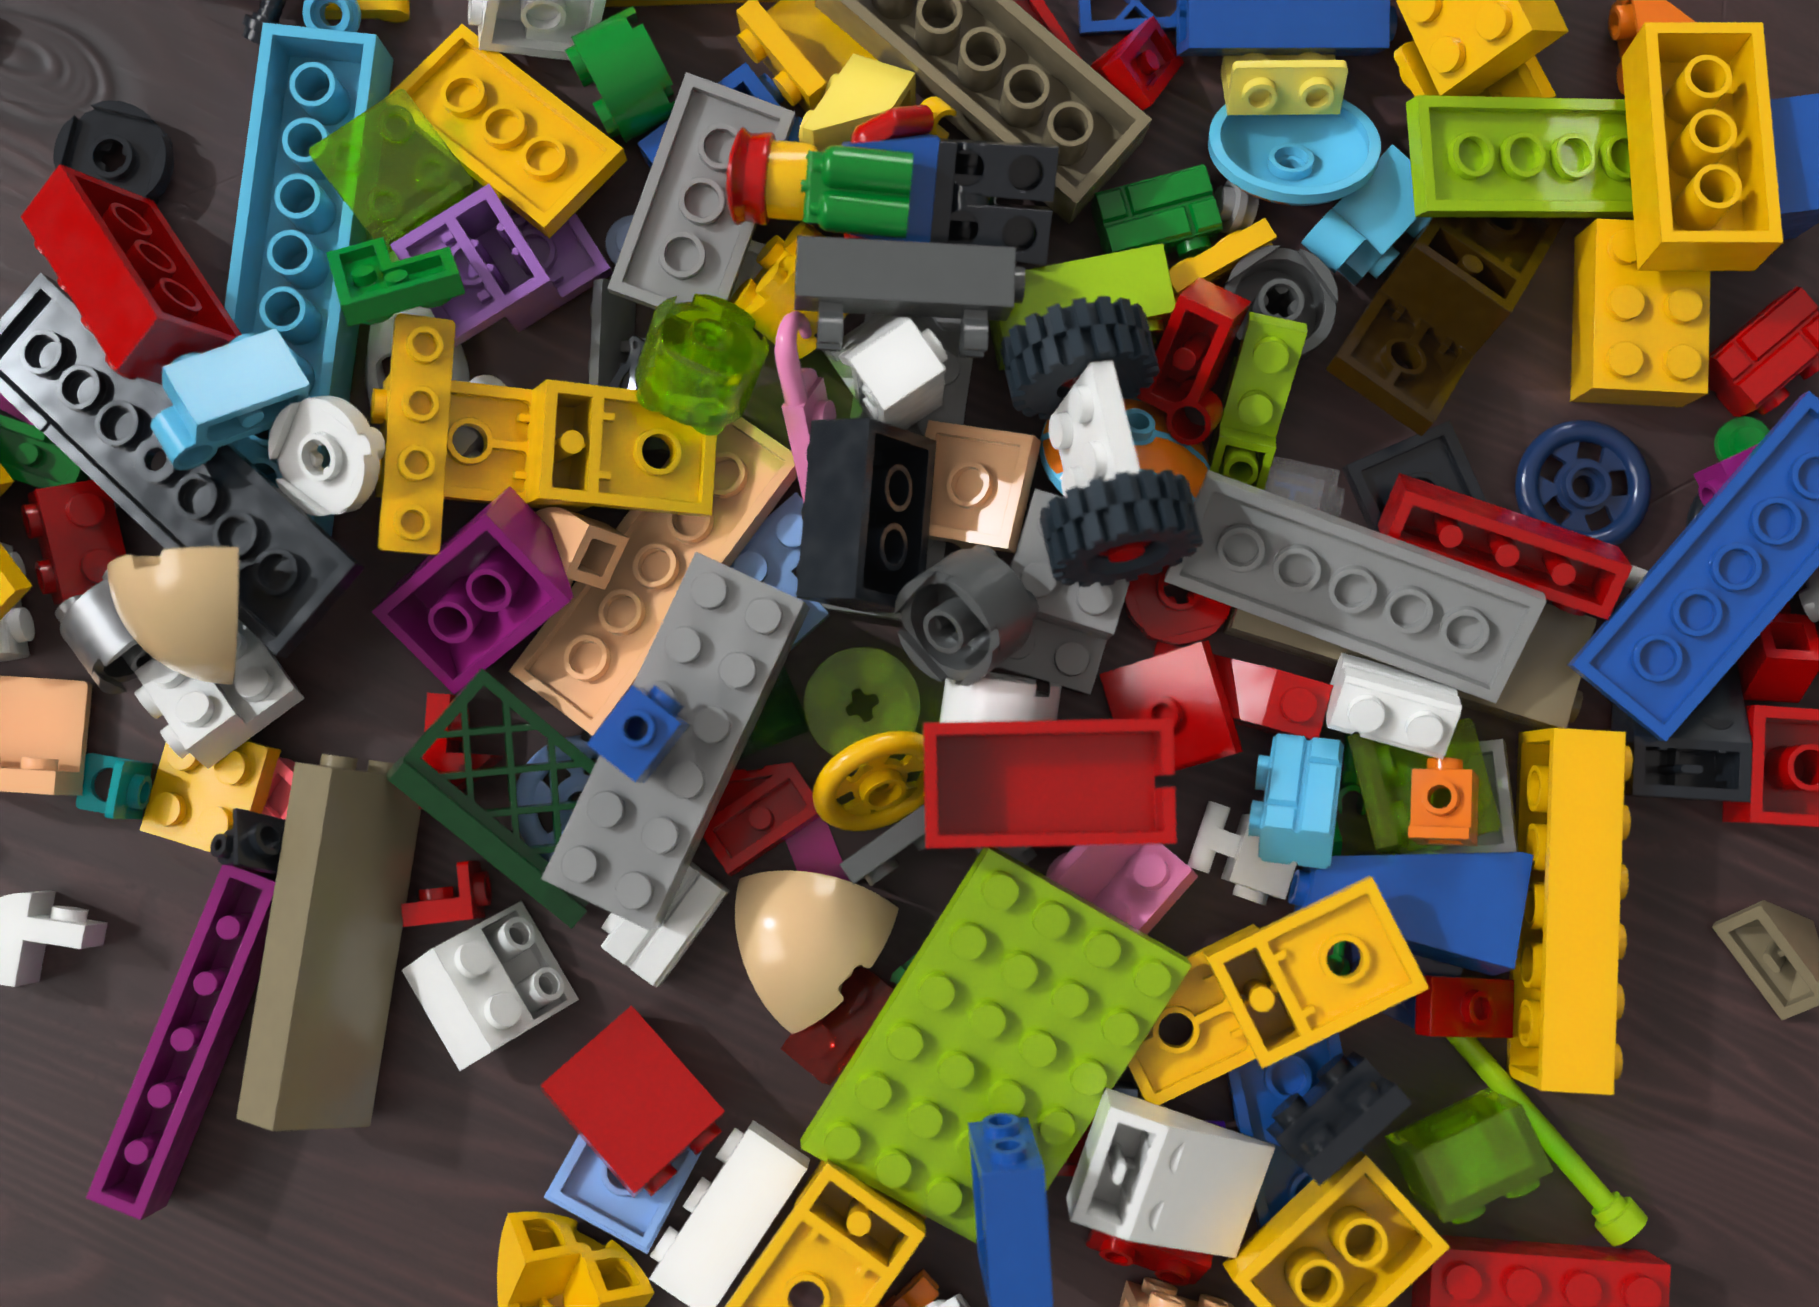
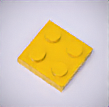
[140,740,281,852]

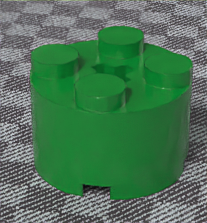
[565,6,676,143]

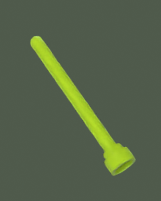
[1446,1037,1648,1246]

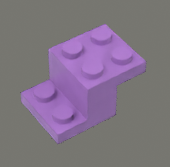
[390,184,613,347]

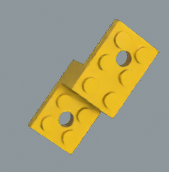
[444,379,719,517]
[1128,876,1429,1105]
[725,1159,927,1307]

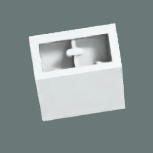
[402,901,579,1071]

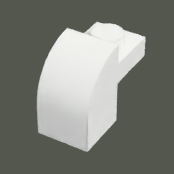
[0,891,108,987]

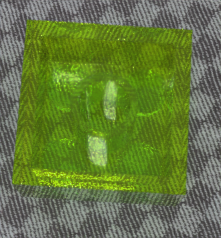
[1385,1088,1554,1224]

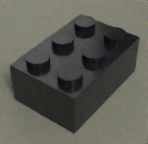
[796,418,936,613]

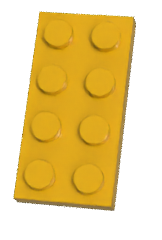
[384,24,627,239]

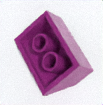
[371,486,574,694]

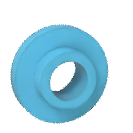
[302,0,361,32]

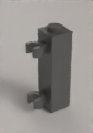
[794,236,1025,358]

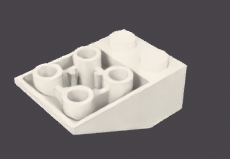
[1066,1088,1275,1258]

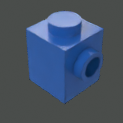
[587,684,690,783]

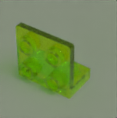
[309,89,473,253]
[1348,718,1502,855]

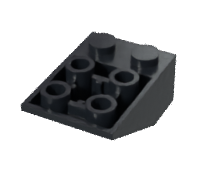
[1611,661,1752,802]

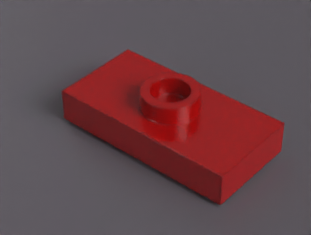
[1415,975,1514,1038]

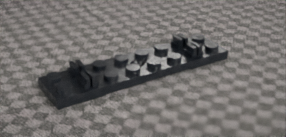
[0,273,365,658]

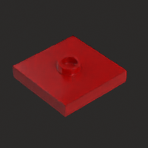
[1099,640,1243,777]

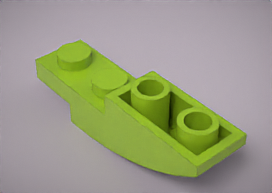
[1208,311,1308,490]

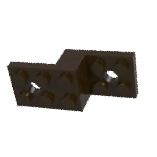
[1326,217,1566,437]

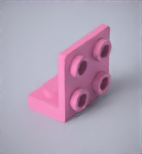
[1046,844,1198,934]

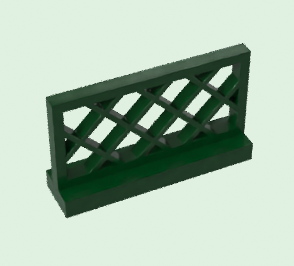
[386,668,596,929]

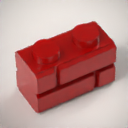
[1708,286,1819,417]

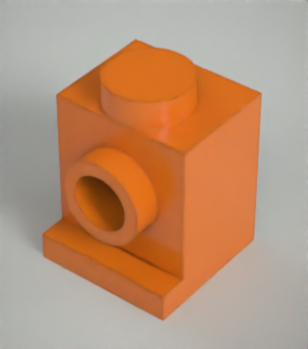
[1408,757,1479,846]

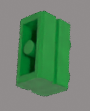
[1091,164,1222,259]

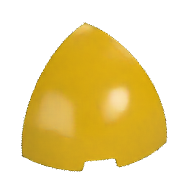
[497,1212,655,1307]

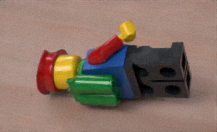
[726,96,1059,265]

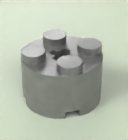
[55,569,153,694]

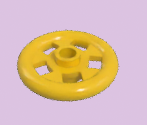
[812,731,924,831]

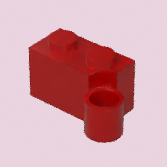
[1137,277,1252,445]

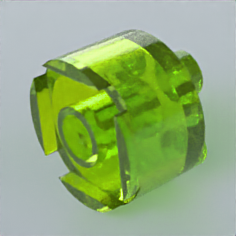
[635,294,768,435]
[804,647,920,758]

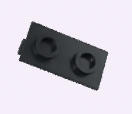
[210,808,286,875]

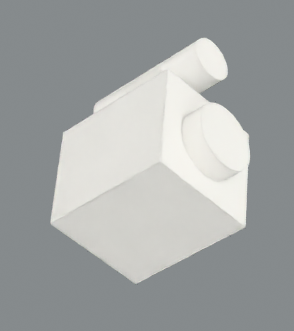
[1187,801,1297,906]

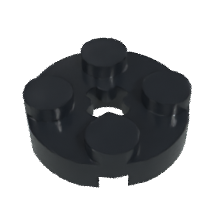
[53,100,174,205]

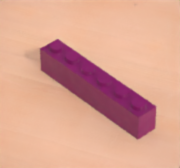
[86,865,276,1220]

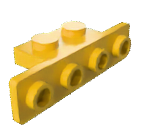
[370,313,455,555]

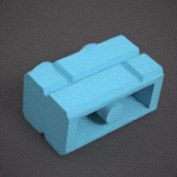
[1248,733,1344,869]

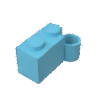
[1301,144,1431,286]
[150,328,310,470]

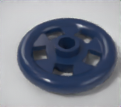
[1515,420,1652,546]

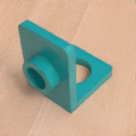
[76,753,153,819]

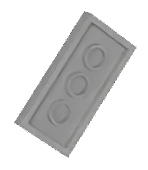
[607,72,795,332]

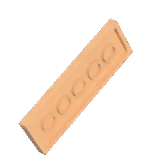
[509,398,797,736]

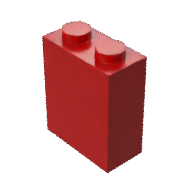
[540,1005,725,1198]

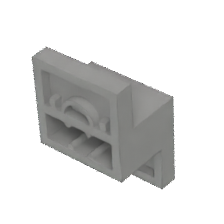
[996,489,1130,696]

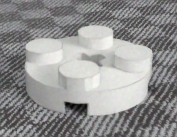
[268,395,386,516]

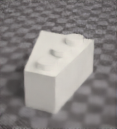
[822,315,948,430]

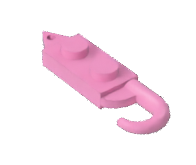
[775,311,836,503]

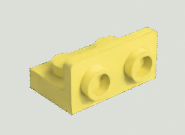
[1221,52,1348,115]

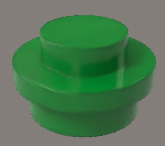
[1714,416,1770,461]

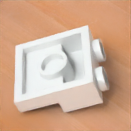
[468,0,606,61]
[134,620,304,769]

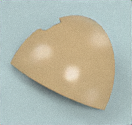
[107,547,239,685]
[735,870,899,1034]

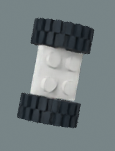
[1000,296,1203,587]

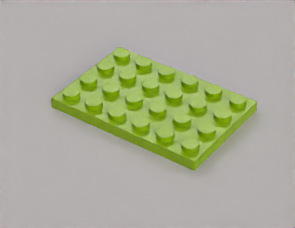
[801,847,1192,1244]

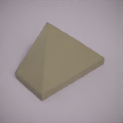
[1712,900,1819,1020]

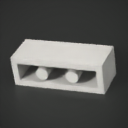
[649,1120,810,1307]

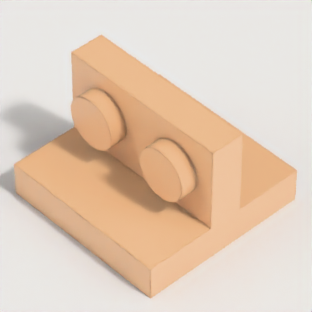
[925,420,1041,553]

